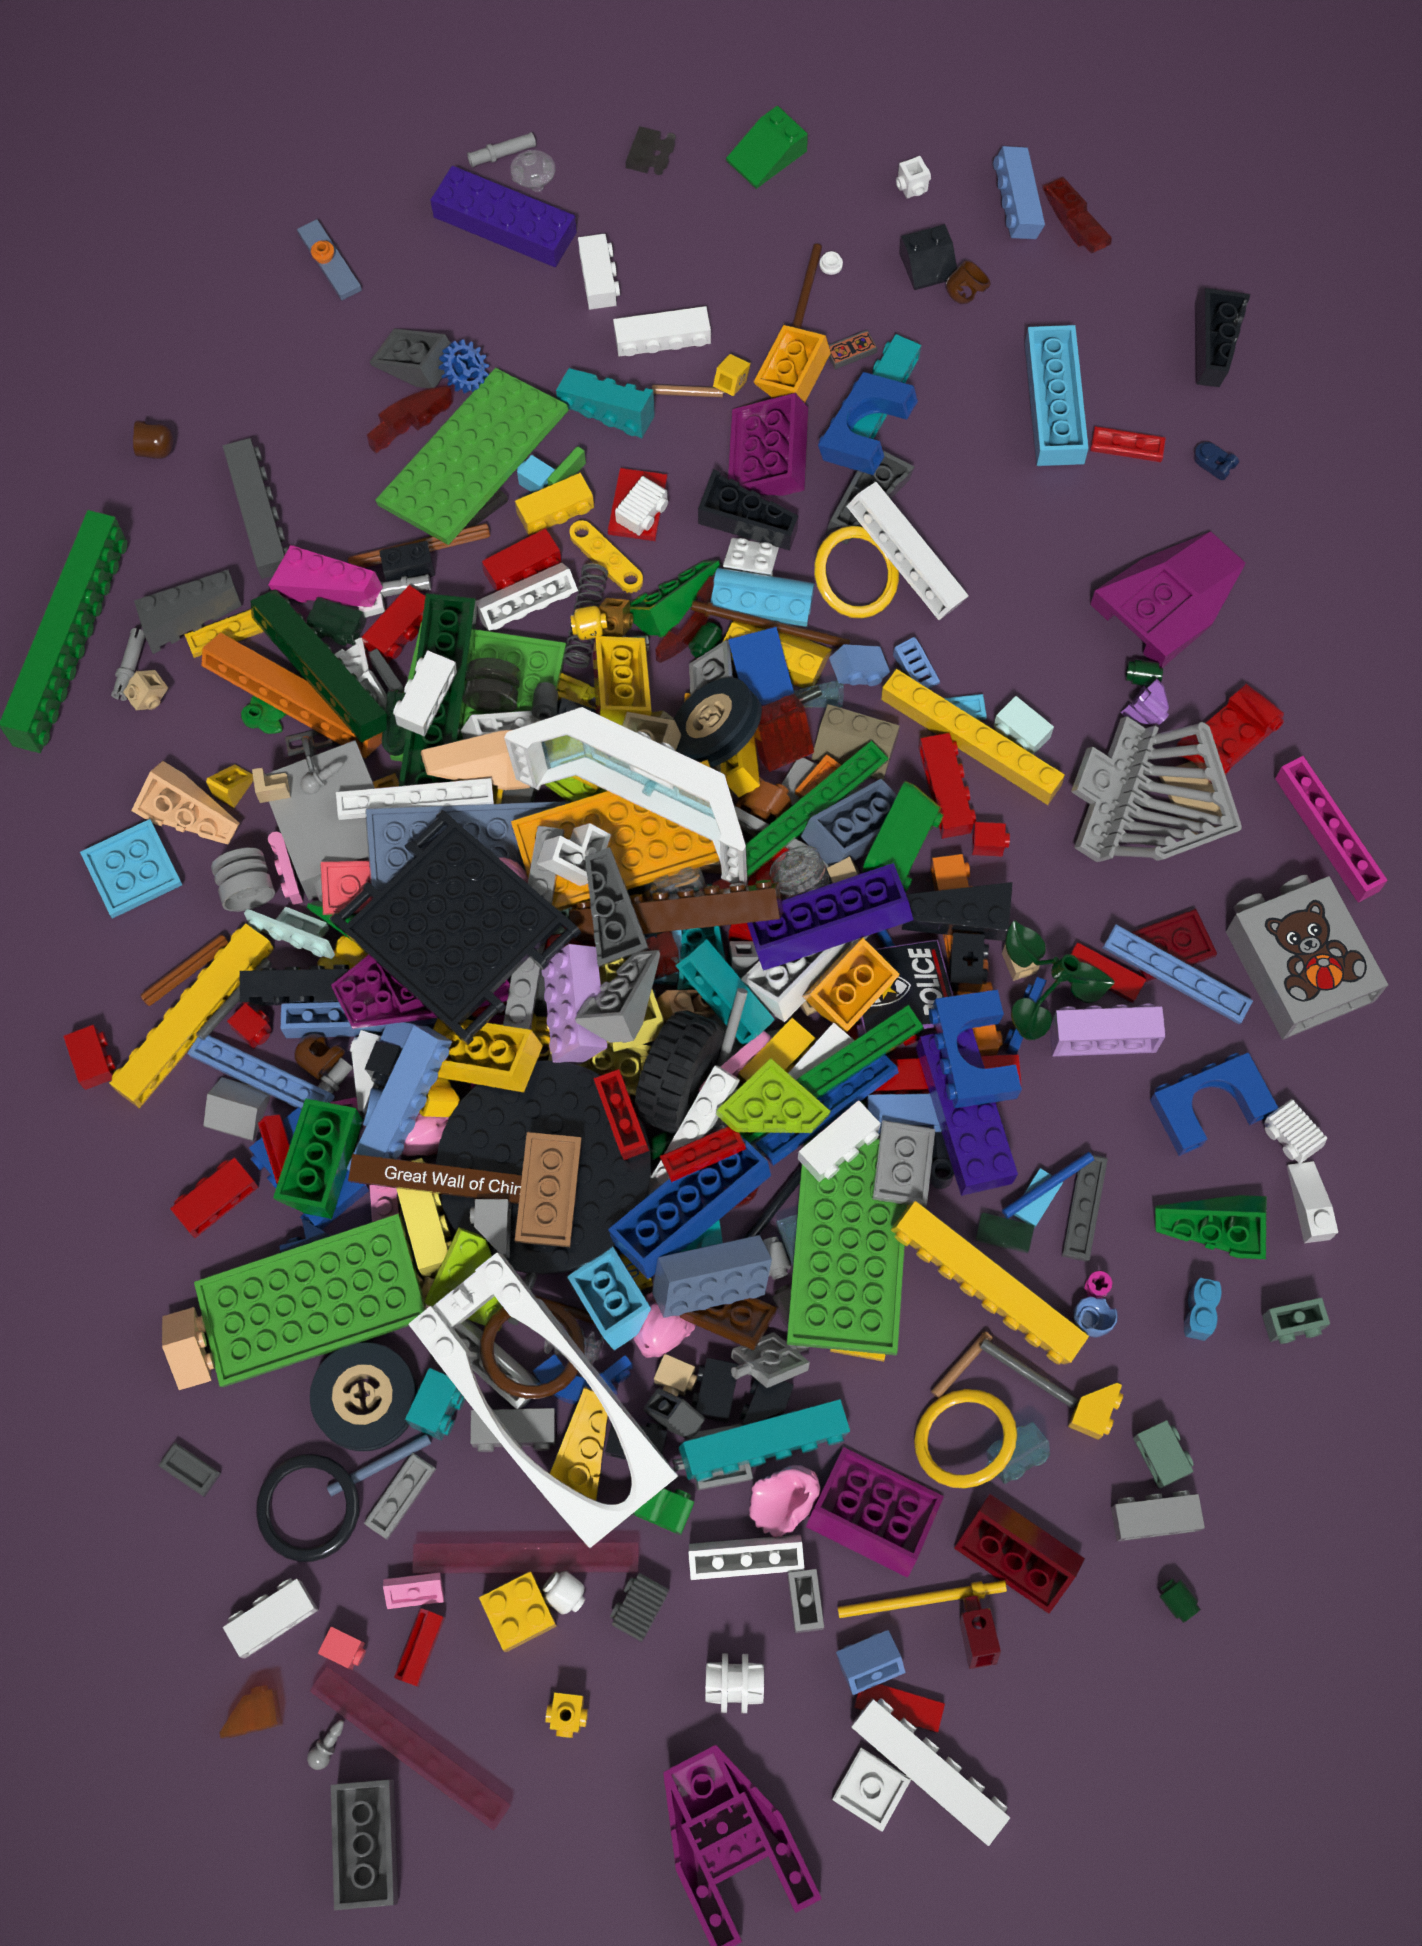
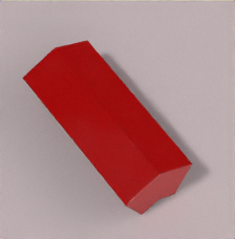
[258,1114,290,1184]
[394,1609,445,1687]

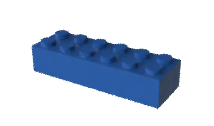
[608,1135,771,1279]

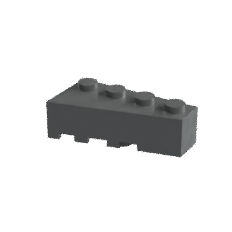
[826,451,915,545]
[134,570,242,654]
[585,847,649,967]

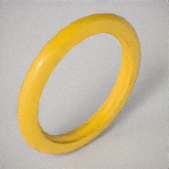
[814,526,899,618]
[914,1389,1017,1488]

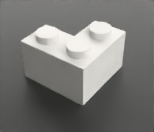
[537,823,611,886]

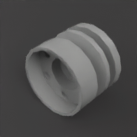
[211,848,275,912]

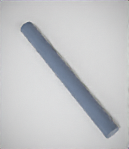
[327,1434,432,1497]

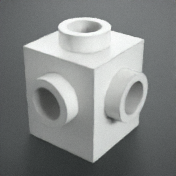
[896,156,931,198]

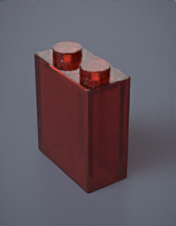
[754,693,814,772]

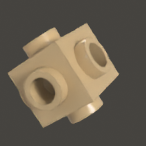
[123,670,168,710]

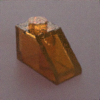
[219,1685,283,1739]

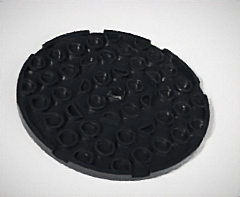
[436,1061,651,1275]

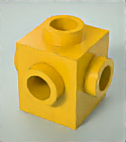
[545,1693,588,1738]

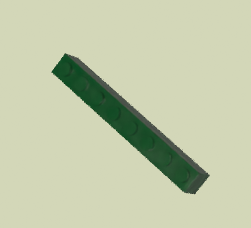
[250,589,388,743]

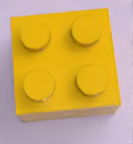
[479,1571,557,1652]

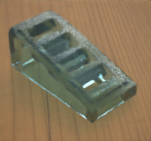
[794,680,844,708]

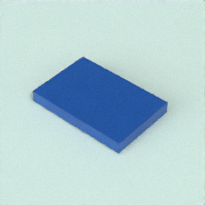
[728,627,795,708]

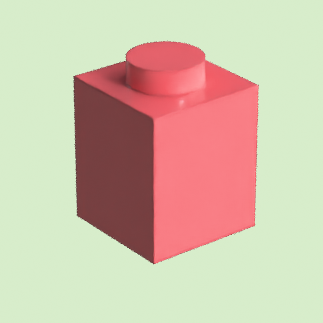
[318,1627,366,1670]

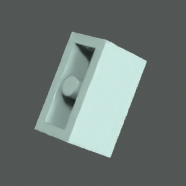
[994,696,1054,755]

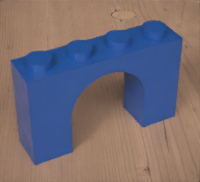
[818,372,918,475]
[929,990,1022,1108]
[1150,1052,1278,1156]
[249,1107,369,1230]

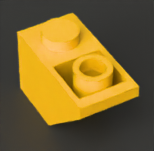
[1068,1383,1124,1440]

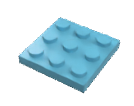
[80,819,183,919]

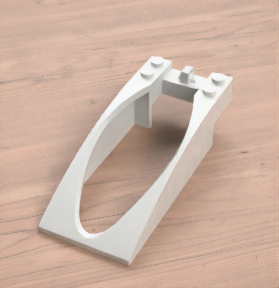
[409,1253,678,1548]

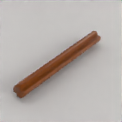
[348,523,490,568]

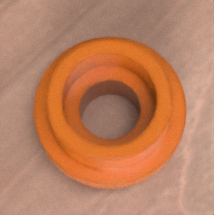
[311,241,334,264]

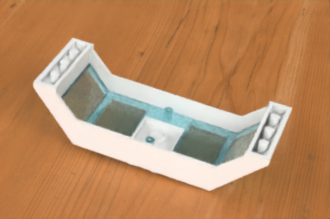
[504,707,747,886]

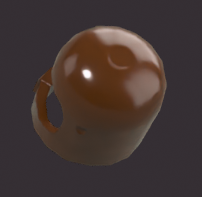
[946,261,991,304]
[133,420,173,459]
[294,1033,345,1080]

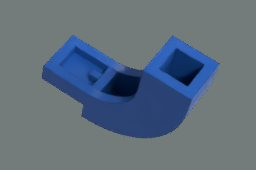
[533,1354,633,1405]

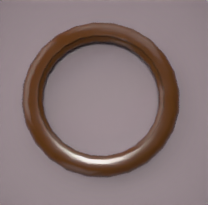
[480,1298,585,1399]

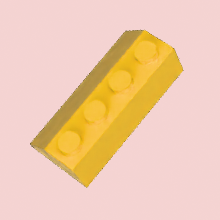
[723,621,832,690]

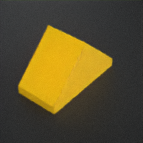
[206,764,254,808]

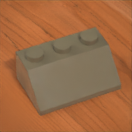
[812,704,900,780]

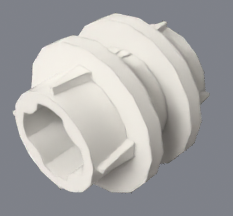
[705,1653,764,1713]

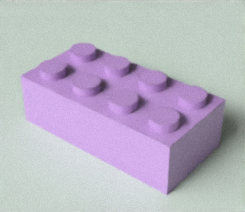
[542,944,607,1065]
[1050,1004,1165,1057]

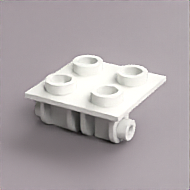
[723,538,779,576]

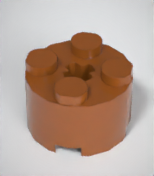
[735,777,792,825]

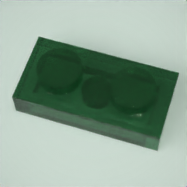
[975,1213,1035,1253]

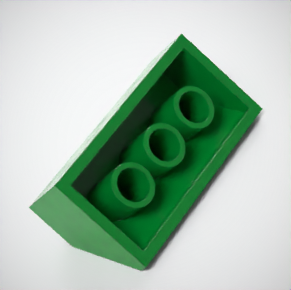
[273,1098,363,1219]

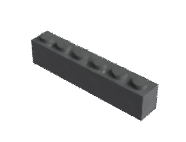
[222,438,288,579]

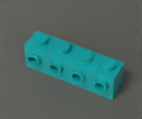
[675,939,775,1046]

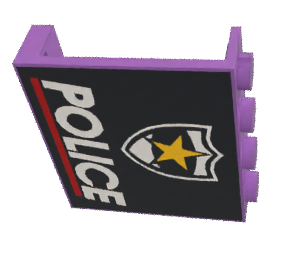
[856,940,953,1038]

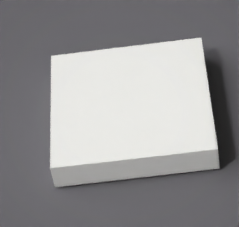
[832,1748,911,1832]

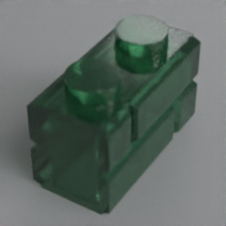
[306,597,366,646]

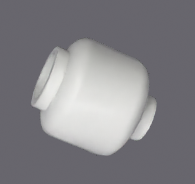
[542,1571,585,1615]

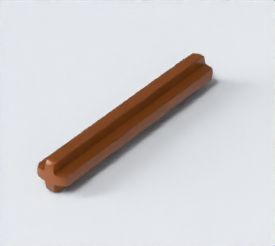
[140,934,229,1006]

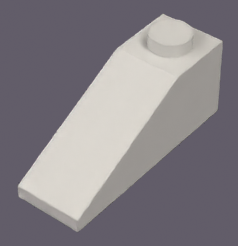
[461,711,541,740]
[350,1030,381,1118]
[1287,1161,1338,1243]

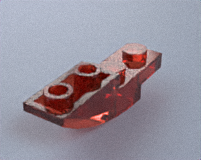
[1043,177,1112,254]
[367,386,453,453]

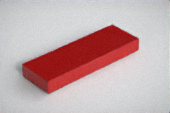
[1090,426,1166,462]
[1071,942,1146,1003]
[660,1126,746,1182]
[854,1684,945,1733]

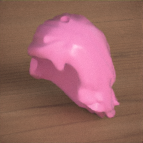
[402,1113,450,1157]
[634,1293,695,1358]
[749,1465,820,1538]

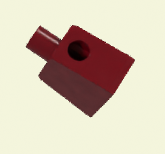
[960,1596,1001,1669]

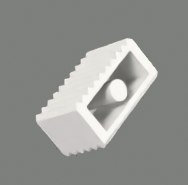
[615,476,668,536]
[1264,1099,1327,1164]

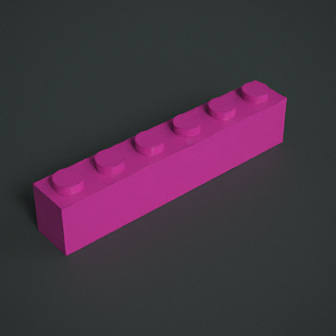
[1275,756,1388,903]

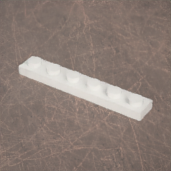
[336,778,494,820]
[647,1066,740,1197]

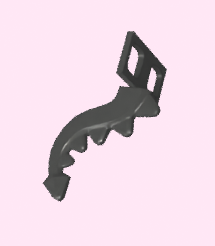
[285,730,333,772]

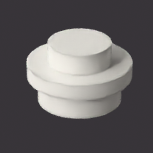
[820,251,843,275]

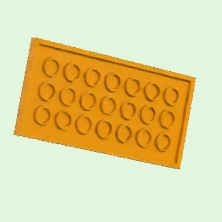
[511,760,720,911]

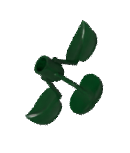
[1005,920,1115,1040]

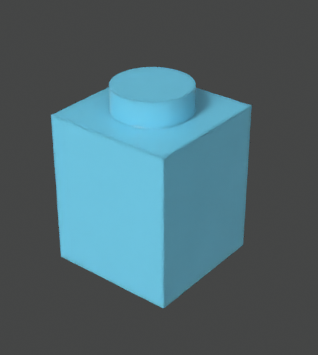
[517,455,555,493]

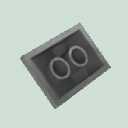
[370,328,458,389]

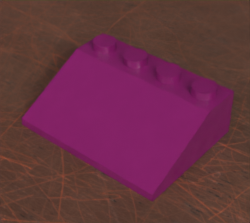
[728,393,808,496]
[806,1447,944,1578]

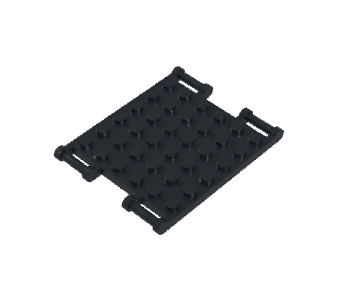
[329,810,581,1045]

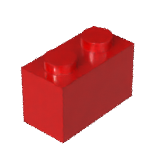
[63,1025,116,1090]

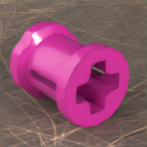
[1084,1271,1112,1298]

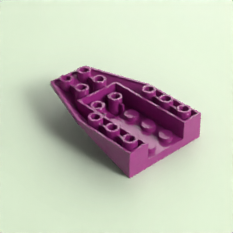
[1090,531,1246,668]
[331,955,510,1029]

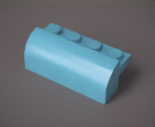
[711,568,815,627]

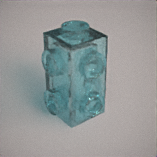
[986,1422,1050,1484]

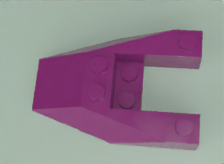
[663,1745,822,1946]

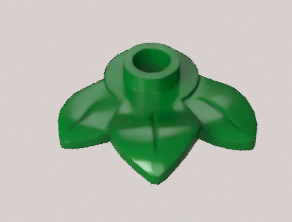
[241,696,287,734]

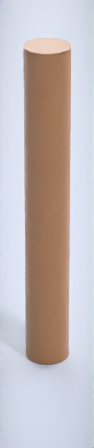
[652,385,723,398]
[931,1331,993,1399]

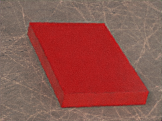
[608,468,667,541]

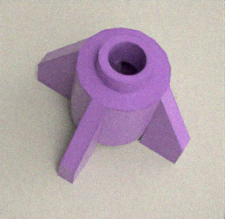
[1121,679,1169,726]

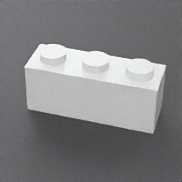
[578,234,620,310]
[393,651,457,736]
[798,1100,881,1182]
[223,1578,318,1659]

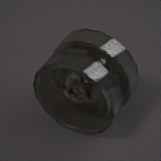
[462,658,521,714]

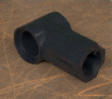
[930,1132,954,1189]

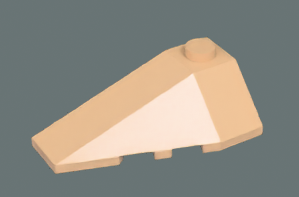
[421,730,530,790]
[131,761,240,844]

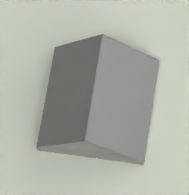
[689,640,732,695]
[203,1077,271,1141]

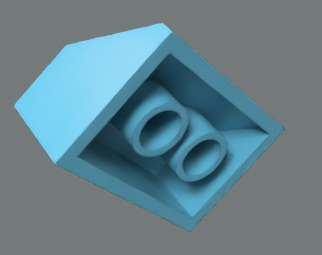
[567,1247,651,1350]

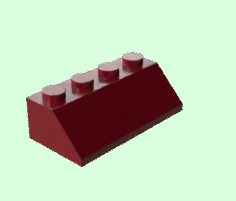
[954,1494,1085,1614]

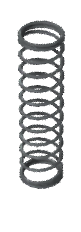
[563,563,608,668]

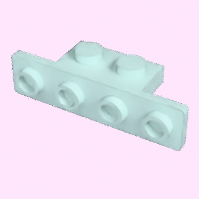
[244,907,335,959]

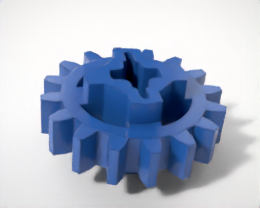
[438,340,489,394]

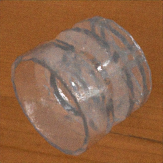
[769,846,833,900]

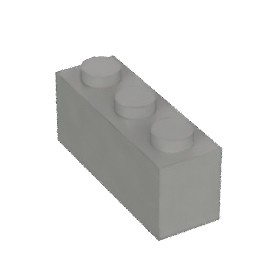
[471,1408,556,1452]
[1111,1490,1205,1541]

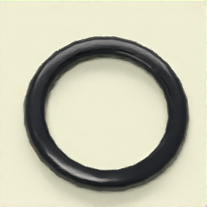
[256,1454,360,1562]

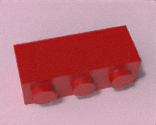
[482,528,561,592]
[362,585,426,664]
[594,1069,649,1160]
[170,1157,259,1238]

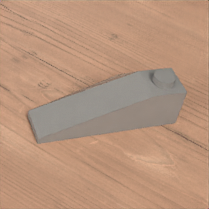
[575,950,660,1043]

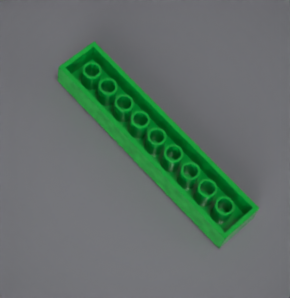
[0,510,127,753]

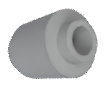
[763,1237,791,1279]

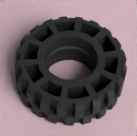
[634,1010,725,1134]

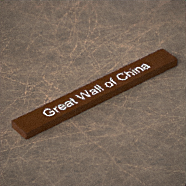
[348,1154,522,1204]

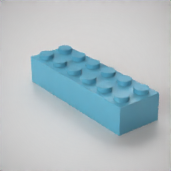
[1025,325,1088,466]

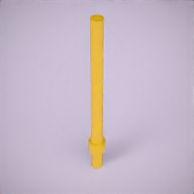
[837,1580,1007,1618]

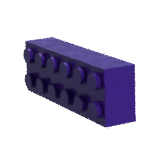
[431,166,577,268]
[747,863,913,971]
[916,1028,1018,1196]

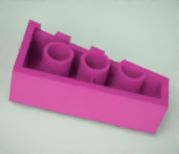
[268,545,383,607]

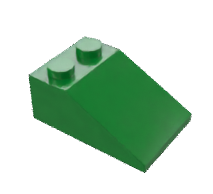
[726,106,808,189]

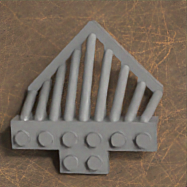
[1071,716,1242,862]

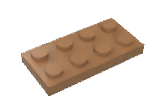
[515,1132,582,1247]

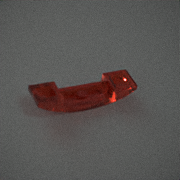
[655,576,714,663]

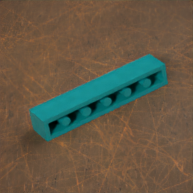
[852,334,921,439]
[679,1399,850,1482]

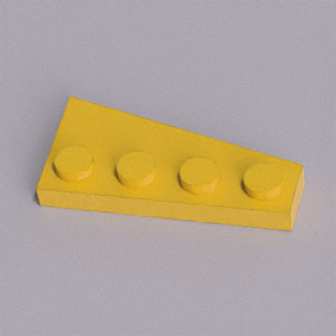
[550,1387,608,1501]

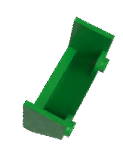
[862,781,944,893]

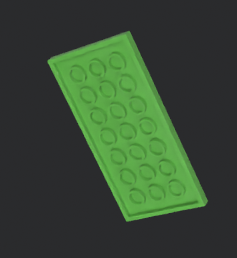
[375,368,569,545]
[787,1133,907,1355]
[194,1214,427,1387]

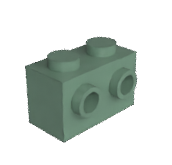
[1262,1298,1330,1344]
[1133,1420,1194,1489]

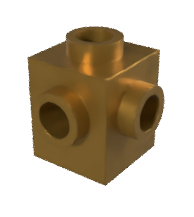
[599,598,633,637]

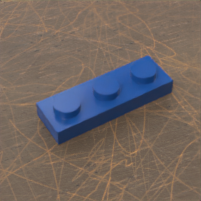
[1004,977,1047,1055]

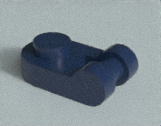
[1194,442,1239,480]

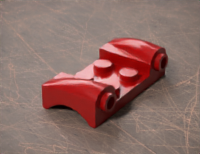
[1176,684,1284,784]

